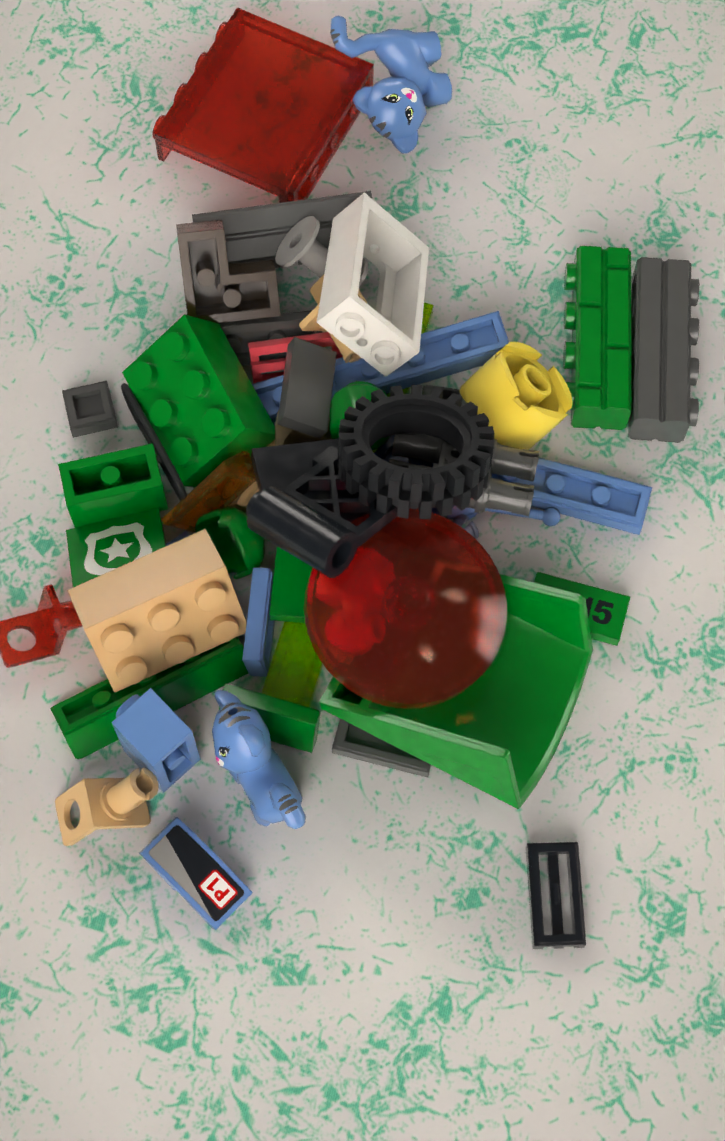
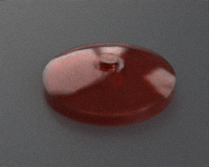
[304,509,507,709]

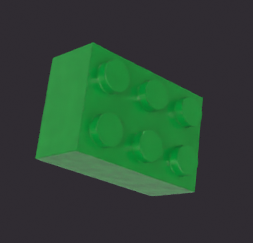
[122,314,275,490]

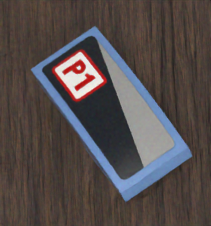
[139,817,253,930]

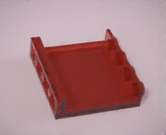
[152,8,374,203]

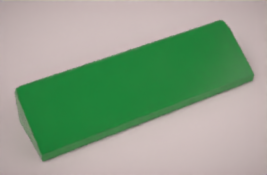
[50,637,248,759]

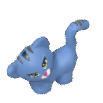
[330,15,452,154]
[212,690,306,829]

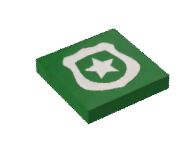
[66,508,167,587]

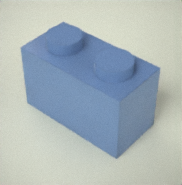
[111,688,201,793]

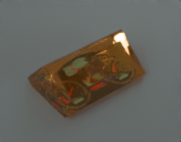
[162,450,256,533]

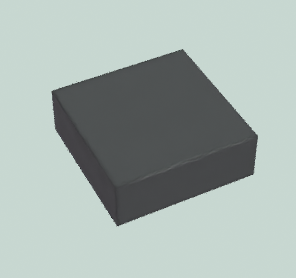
[62,381,118,438]

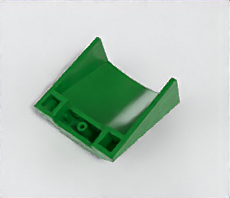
[319,550,593,809]

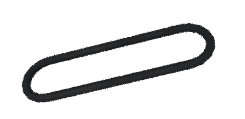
[121,383,188,503]

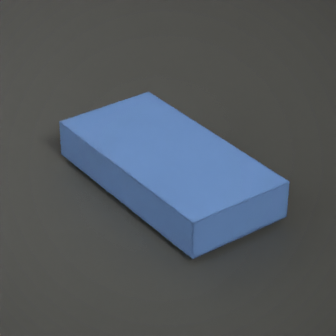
[242,568,275,677]

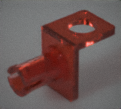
[0,584,83,668]

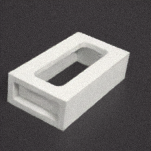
[317,192,429,377]

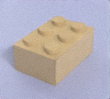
[67,529,247,693]

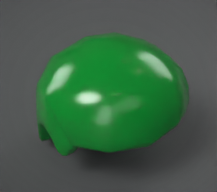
[195,506,265,580]

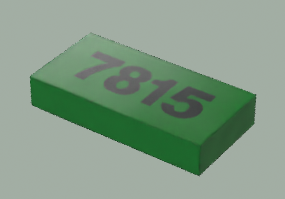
[534,572,630,646]

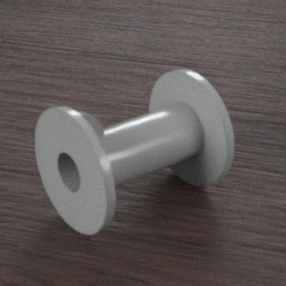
[275,216,369,288]

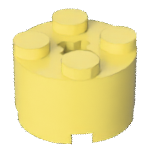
[460,341,573,450]

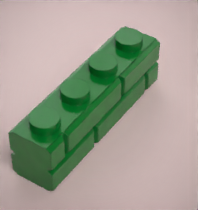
[563,246,631,430]

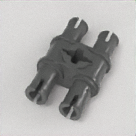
[389,433,539,516]

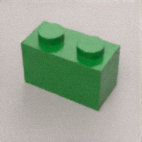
[58,443,169,528]

